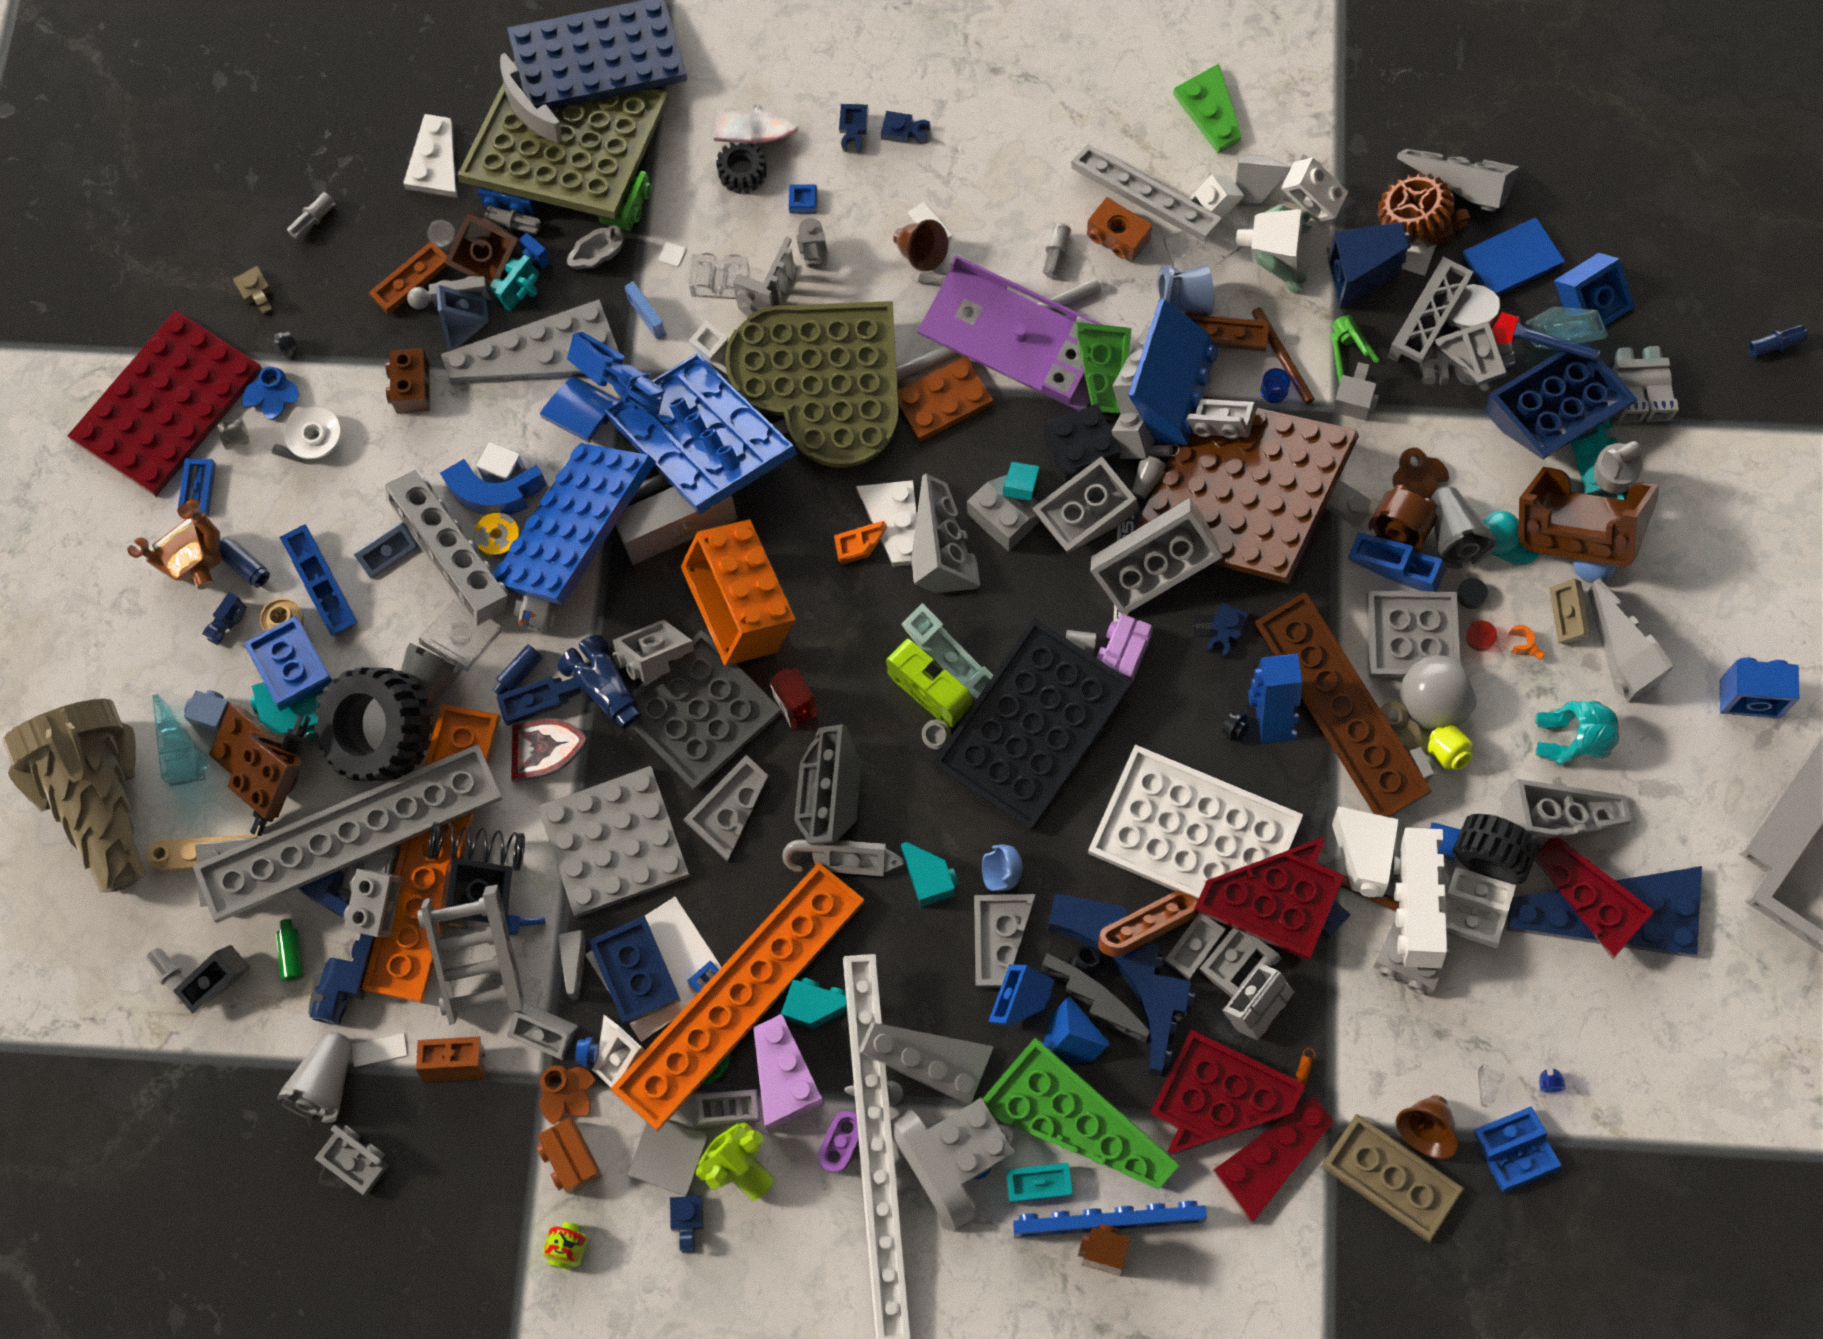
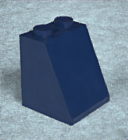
[1328,222,1411,309]

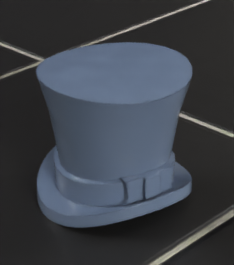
[1157,264,1214,316]

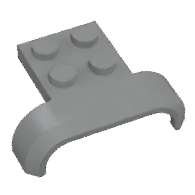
[890,1098,1014,1231]

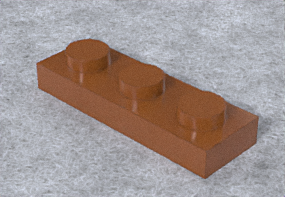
[369,241,449,315]

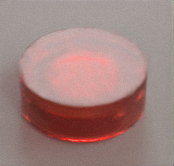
[1466,620,1497,651]

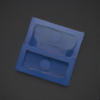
[540,376,619,443]
[1474,1106,1562,1194]

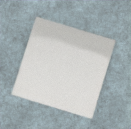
[585,897,722,1042]

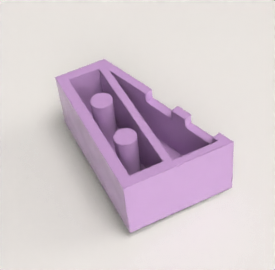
[754,1014,824,1132]

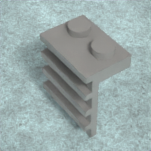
[733,236,796,316]

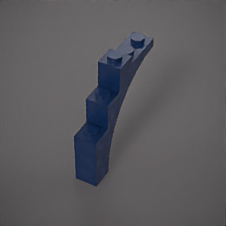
[1049,894,1195,1076]

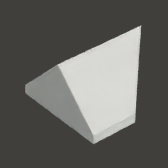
[592,1015,644,1087]

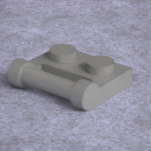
[1199,928,1281,998]

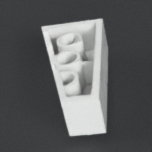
[1392,828,1447,968]

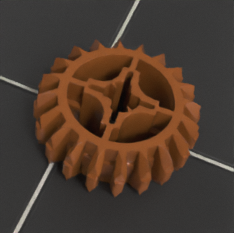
[1378,172,1454,244]

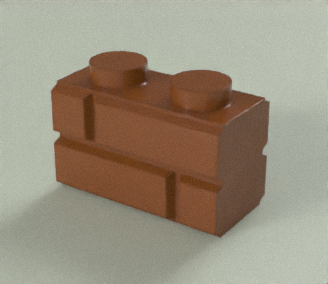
[536,1117,603,1195]

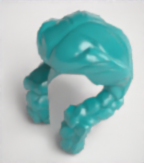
[1535,701,1619,766]

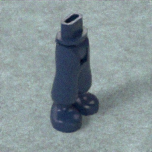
[557,635,642,729]

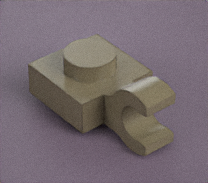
[233,266,273,315]

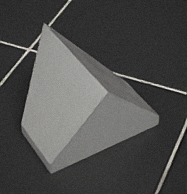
[1235,154,1292,206]

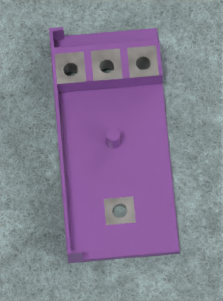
[917,255,1102,411]

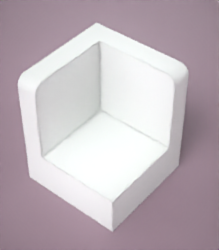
[476,442,524,481]

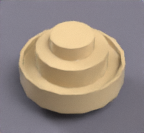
[259,598,305,632]

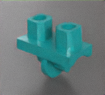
[489,255,540,311]

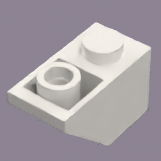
[1189,174,1244,218]

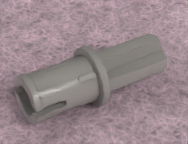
[287,192,336,239]
[485,206,541,235]
[1042,223,1071,278]
[146,948,185,1004]

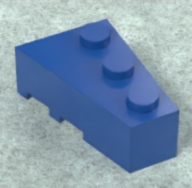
[1248,654,1303,744]

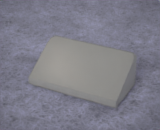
[507,1003,578,1060]

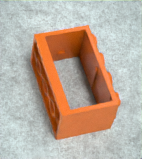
[681,519,796,666]

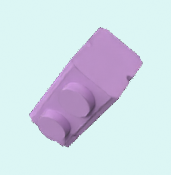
[1097,614,1153,681]

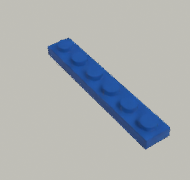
[1013,1201,1207,1238]

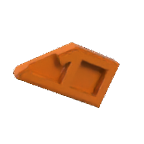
[834,520,888,565]

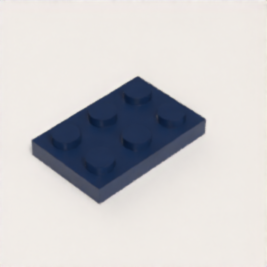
[588,916,681,1026]

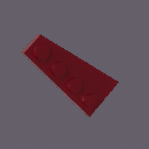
[1535,837,1654,960]
[1213,1096,1333,1224]

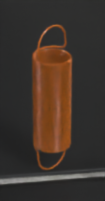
[1295,1048,1315,1098]

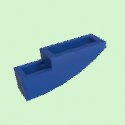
[1348,532,1446,592]

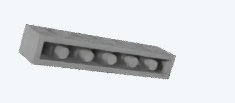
[385,470,509,626]

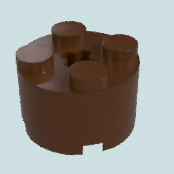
[1368,485,1437,552]

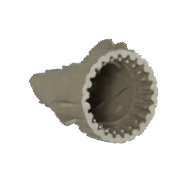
[3,698,147,893]

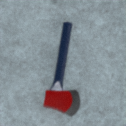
[1491,312,1600,361]

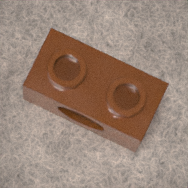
[1087,197,1153,262]

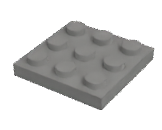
[1366,591,1461,678]

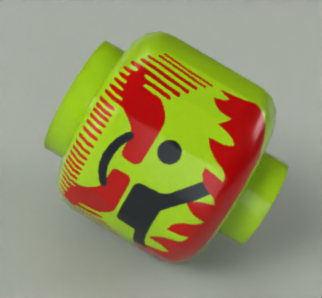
[542,1221,588,1271]

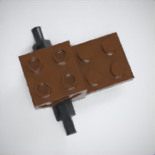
[209,704,311,836]

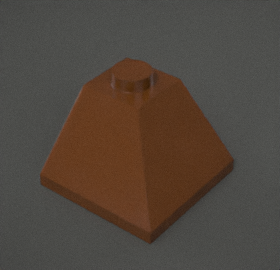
[444,210,519,286]

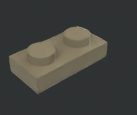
[1549,579,1591,645]

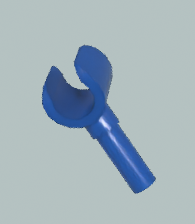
[506,915,545,935]

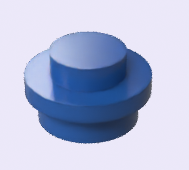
[575,1037,598,1069]

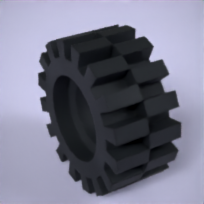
[716,142,767,194]

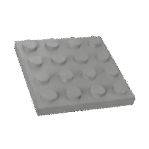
[538,766,690,918]

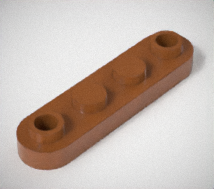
[1098,891,1198,957]

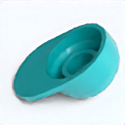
[1483,511,1540,565]

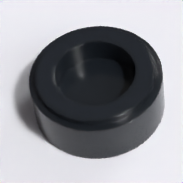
[1457,578,1488,609]

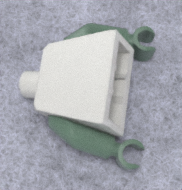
[1236,205,1312,293]

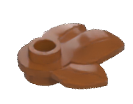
[540,1065,596,1125]

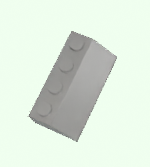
[1090,498,1223,615]

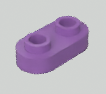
[818,1111,859,1173]

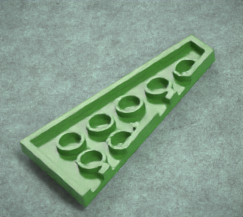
[982,1037,1180,1189]

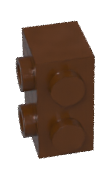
[386,348,430,414]
[1078,1224,1130,1276]

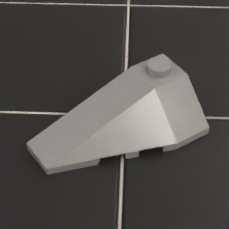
[1397,149,1519,211]
[911,473,980,593]
[1500,779,1632,838]

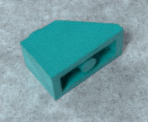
[901,842,959,907]

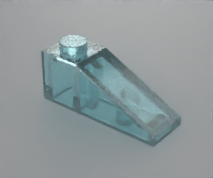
[1525,307,1608,349]
[152,694,208,787]

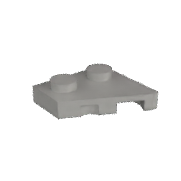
[1435,321,1507,385]

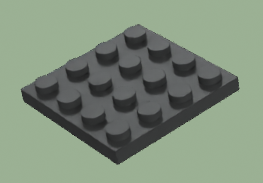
[631,630,782,792]

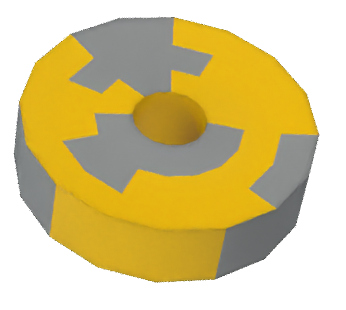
[474,512,521,559]

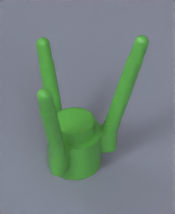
[1329,315,1380,385]

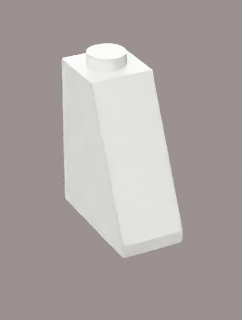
[1332,806,1398,897]

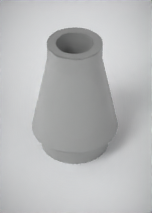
[1131,455,1166,500]

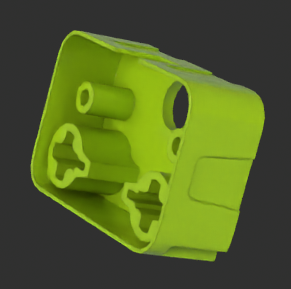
[886,639,973,730]

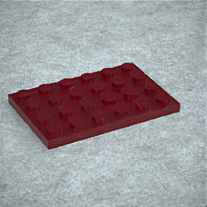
[67,310,263,497]

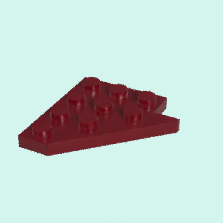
[1194,838,1344,961]
[1150,1030,1306,1156]

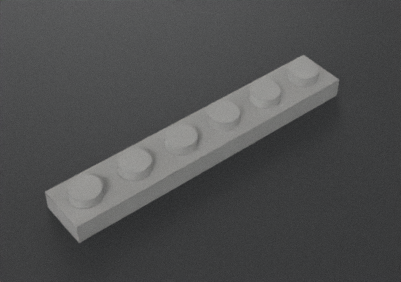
[1071,144,1222,243]

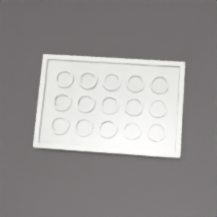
[1088,745,1303,899]

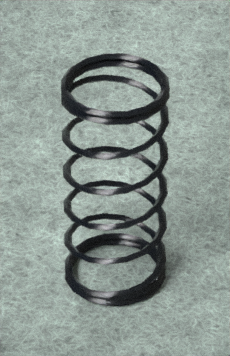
[428,822,525,871]

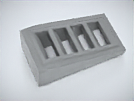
[558,930,586,1000]
[692,1089,760,1129]

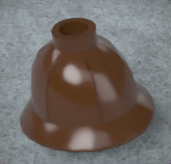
[893,219,949,272]
[1395,1095,1459,1159]

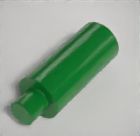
[276,919,304,982]

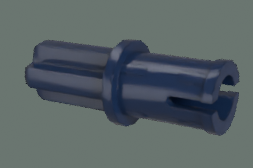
[1748,325,1808,358]

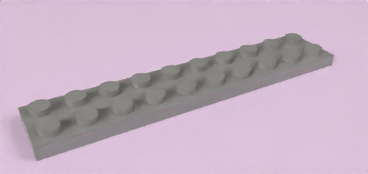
[192,744,503,923]

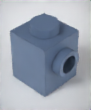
[184,690,231,733]

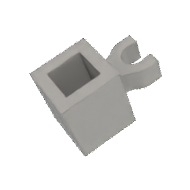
[1332,362,1379,421]

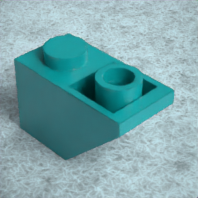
[781,978,847,1030]

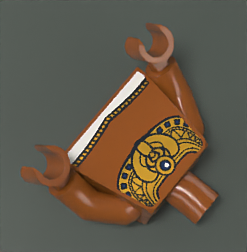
[127,499,222,590]

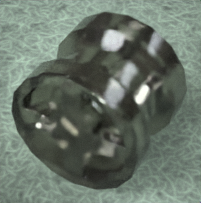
[218,417,250,450]

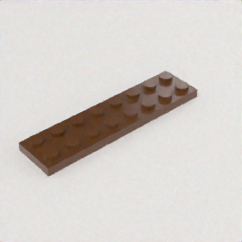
[1255,591,1432,818]

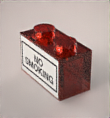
[770,667,818,729]

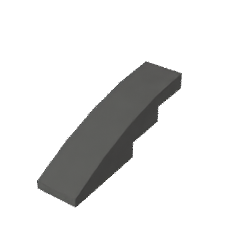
[1041,953,1150,1043]

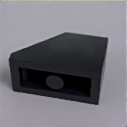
[173,945,251,1014]

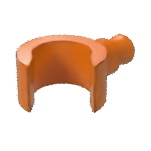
[1508,625,1546,660]

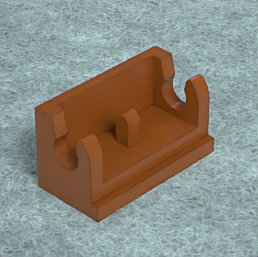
[416,1036,485,1082]

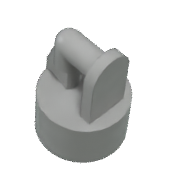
[1593,441,1643,494]

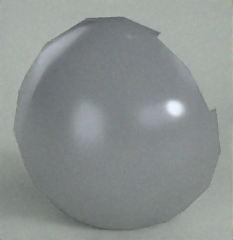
[1400,655,1476,731]

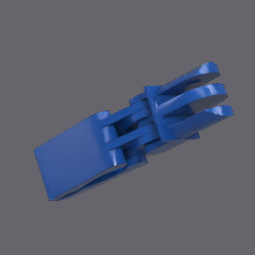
[567,332,665,416]

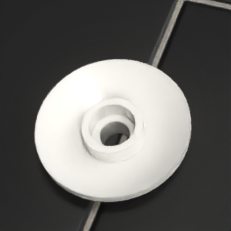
[284,406,341,459]

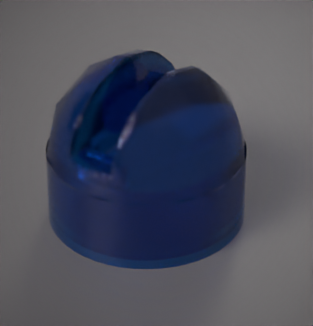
[1539,1068,1566,1093]

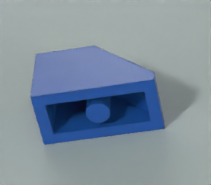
[988,964,1055,1026]

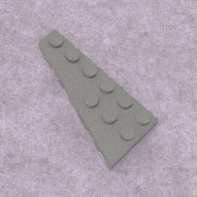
[441,299,619,383]

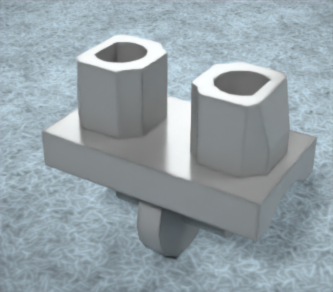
[796,218,827,267]

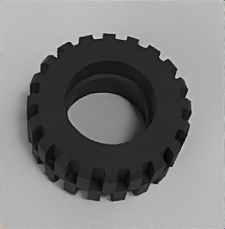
[314,667,434,782]

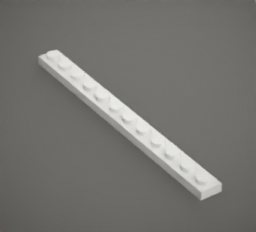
[843,954,910,1339]

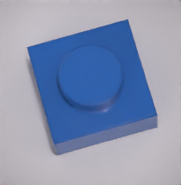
[519,233,550,270]

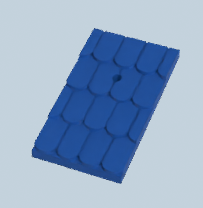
[604,353,797,514]

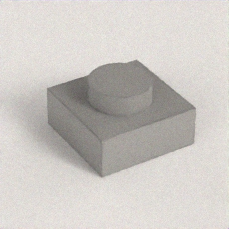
[1408,747,1434,783]

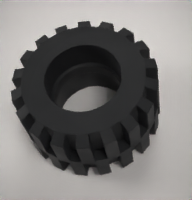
[1453,814,1540,884]

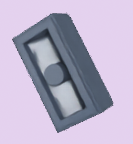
[353,522,419,579]

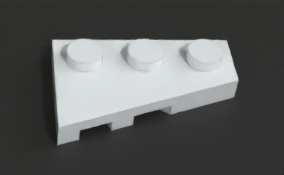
[403,114,458,198]
[856,480,917,567]

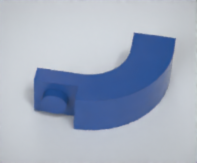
[440,459,547,516]

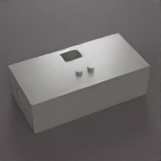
[615,487,737,565]

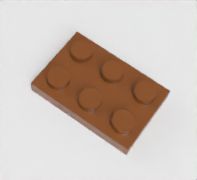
[897,356,993,442]

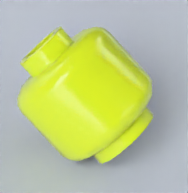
[1427,725,1473,770]

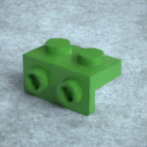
[598,171,651,231]

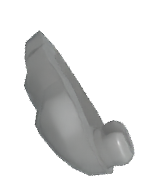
[567,226,624,270]

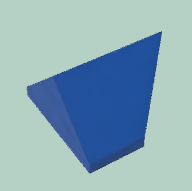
[1043,996,1110,1065]

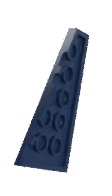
[1507,866,1702,958]

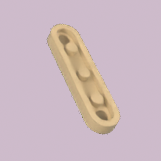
[146,834,260,872]

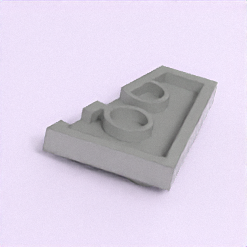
[974,894,1035,988]

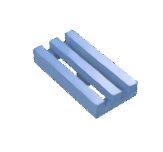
[625,281,666,339]

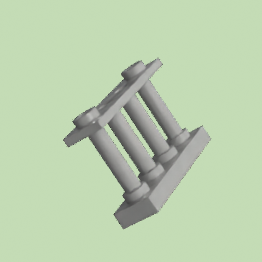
[418,884,525,1025]

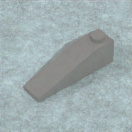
[1588,578,1674,702]

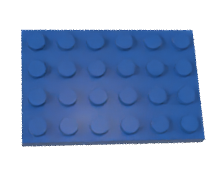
[494,443,656,605]

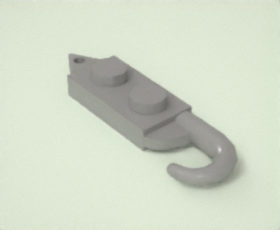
[782,839,904,876]

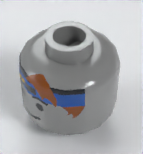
[513,595,558,633]

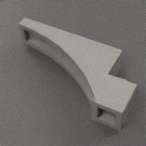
[1112,320,1155,459]

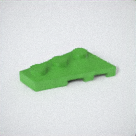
[1173,64,1242,153]
[1074,322,1132,413]

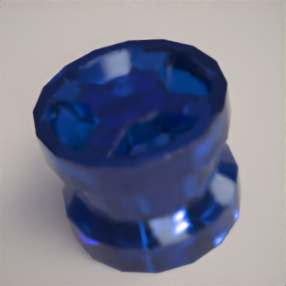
[1260,368,1291,404]

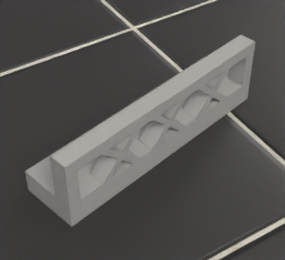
[1387,257,1473,363]

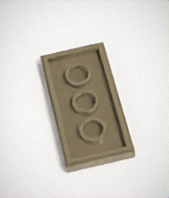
[1321,1114,1465,1243]

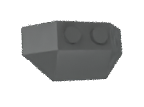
[794,724,862,845]

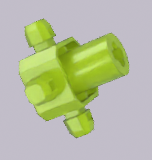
[696,1122,774,1202]

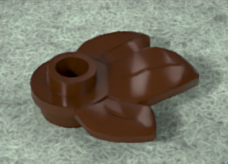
[1392,448,1449,499]

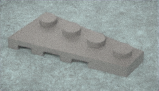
[859,1023,994,1104]

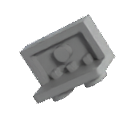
[1187,399,1257,439]
[315,1125,390,1196]

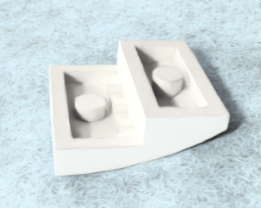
[1442,867,1516,949]

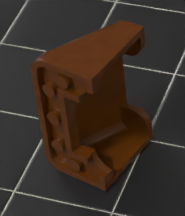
[1518,467,1659,567]

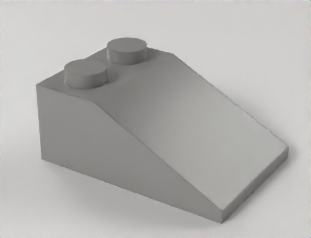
[1032,456,1139,553]

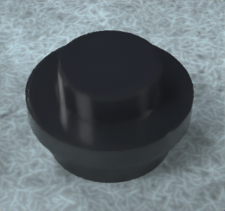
[273,331,298,359]
[1222,712,1249,741]

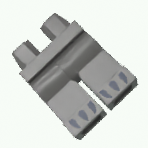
[1611,346,1679,424]

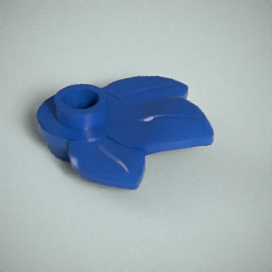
[242,367,299,420]

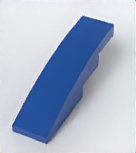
[280,524,358,636]

